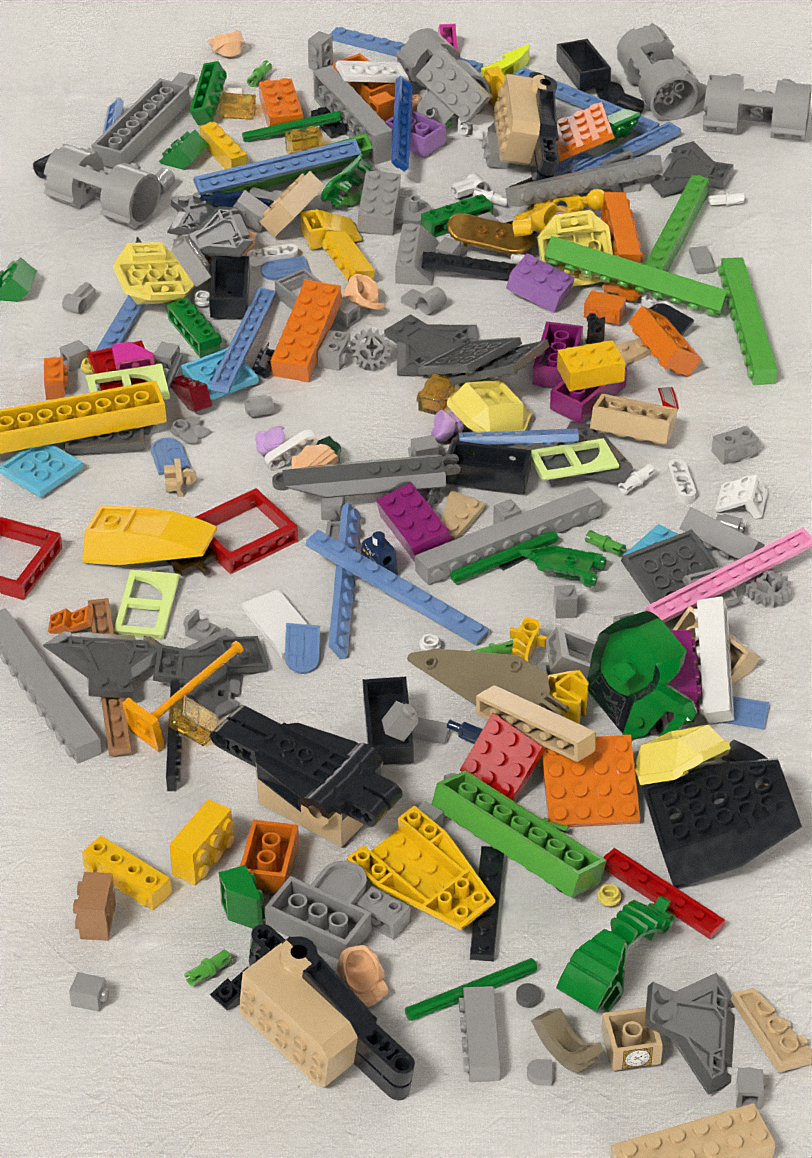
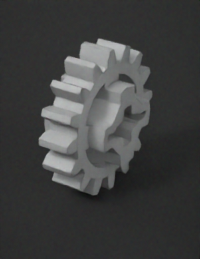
[349,328,391,370]
[745,569,791,606]

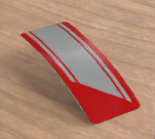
[658,387,679,409]

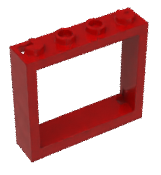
[194,488,298,575]
[0,517,62,600]

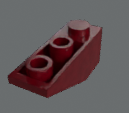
[170,375,212,412]

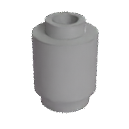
[244,395,274,417]
[716,514,746,534]

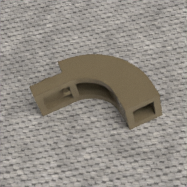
[531,1008,604,1073]

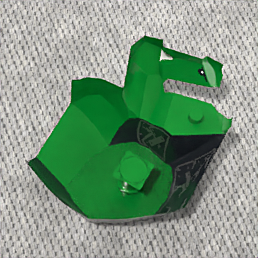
[587,611,697,740]

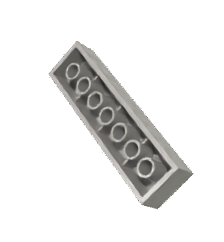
[313,66,393,165]
[91,78,190,168]

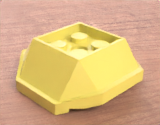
[537,210,613,287]
[113,242,194,305]
[446,380,532,432]
[634,725,731,785]

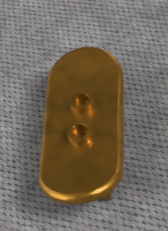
[447,213,535,257]

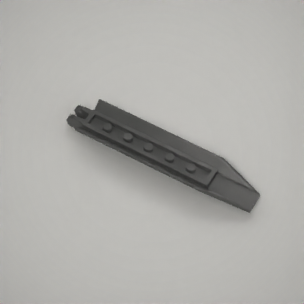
[282,454,461,498]

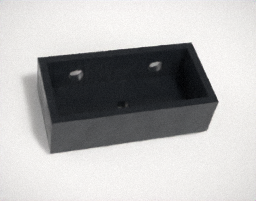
[556,39,611,92]
[209,256,250,318]
[446,440,532,494]
[362,676,414,765]

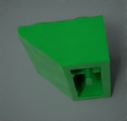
[602,109,641,145]
[159,130,208,169]
[0,257,37,302]
[219,865,265,929]

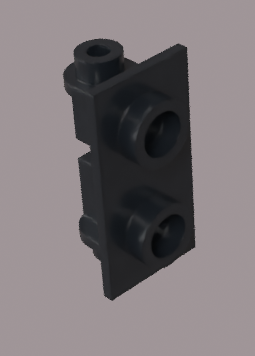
[585,313,605,344]
[252,342,275,378]

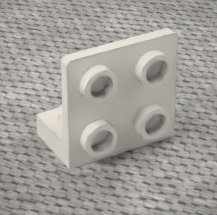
[715,474,768,519]

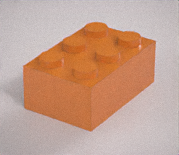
[240,819,299,894]

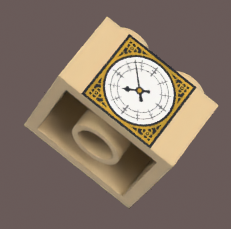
[601,1007,663,1071]

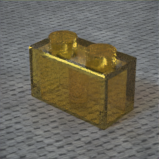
[219,93,256,120]
[285,126,323,154]
[416,373,455,415]
[169,696,218,746]

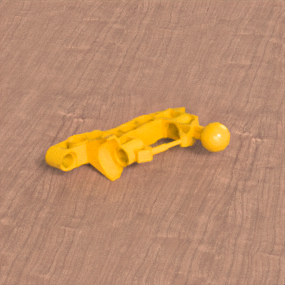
[513,189,605,237]

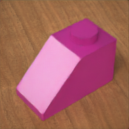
[438,24,457,49]
[111,342,154,371]

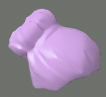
[431,409,464,442]
[255,426,285,455]

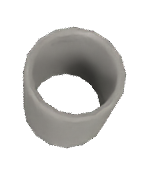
[155,168,175,195]
[417,287,447,314]

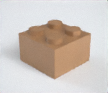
[73,872,116,941]

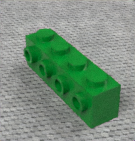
[189,61,227,126]
[421,194,493,238]
[167,297,222,358]

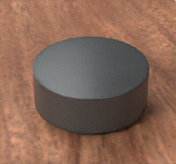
[272,472,288,491]
[516,983,540,1008]

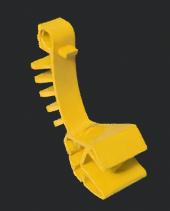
[510,616,589,724]

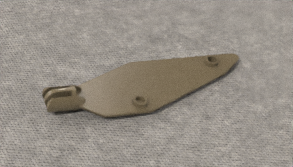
[407,648,569,717]

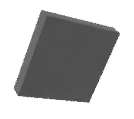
[216,636,269,674]

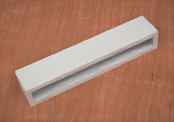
[694,596,734,724]

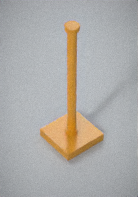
[122,641,244,752]

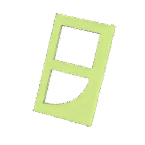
[85,364,170,400]
[531,438,619,481]
[114,570,180,639]

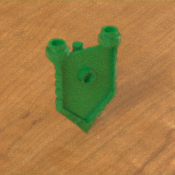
[519,545,607,588]

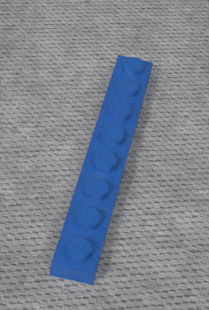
[391,76,413,172]

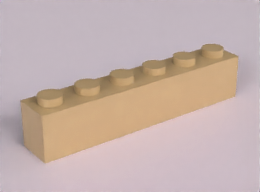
[476,685,596,762]

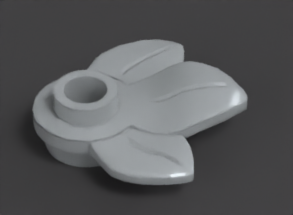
[171,417,210,443]

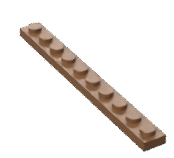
[88,598,131,756]

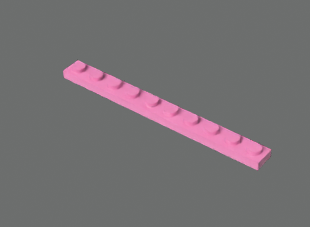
[645,527,812,623]

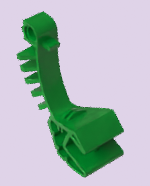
[556,896,676,1013]

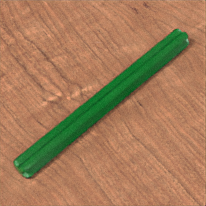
[242,111,342,142]
[450,531,558,583]
[405,958,537,1021]

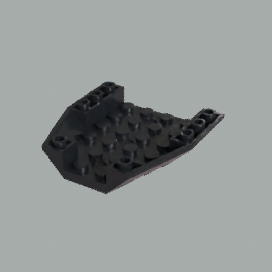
[642,758,802,888]

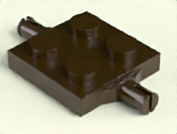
[166,547,217,577]

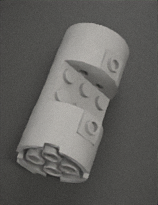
[617,23,699,121]
[396,28,490,121]
[703,74,812,141]
[44,144,161,230]

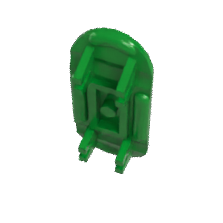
[321,153,372,205]

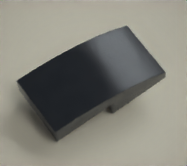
[721,740,768,762]
[210,966,249,1011]

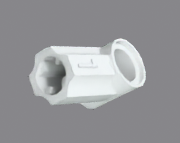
[450,173,488,199]

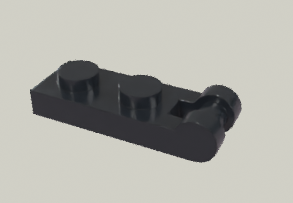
[311,107,346,138]

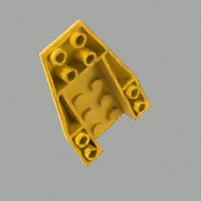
[82,505,217,565]
[346,805,495,930]

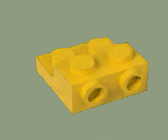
[483,66,505,106]

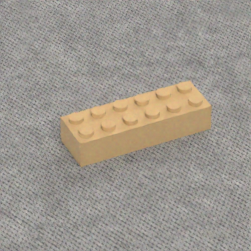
[610,1103,775,1158]

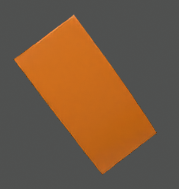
[602,281,643,302]
[48,606,93,634]

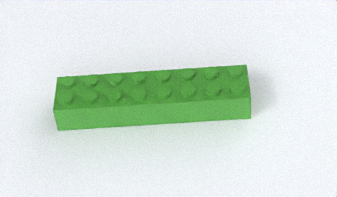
[431,770,607,898]

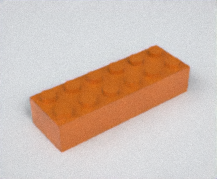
[600,192,643,263]
[271,279,342,382]

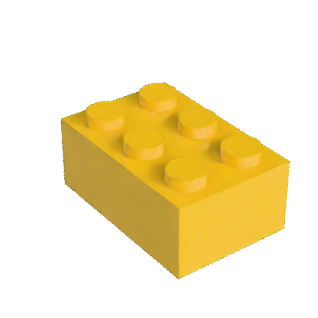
[557,340,626,391]
[169,799,235,886]

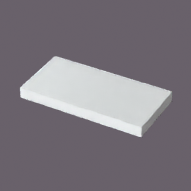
[336,61,409,83]
[242,589,308,659]

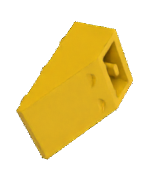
[300,209,362,250]

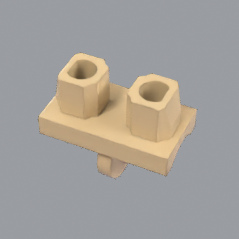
[164,458,197,497]

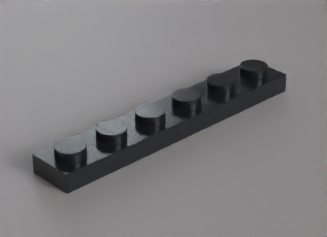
[421,251,517,280]
[166,680,185,791]
[470,846,504,962]

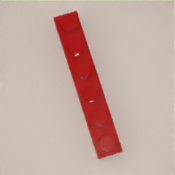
[603,848,725,939]

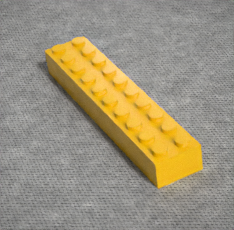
[0,381,166,454]

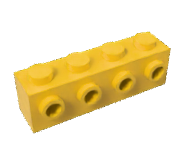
[200,122,248,169]
[322,231,375,281]
[82,835,172,910]

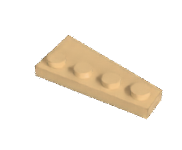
[731,988,812,1073]

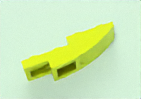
[481,44,530,77]

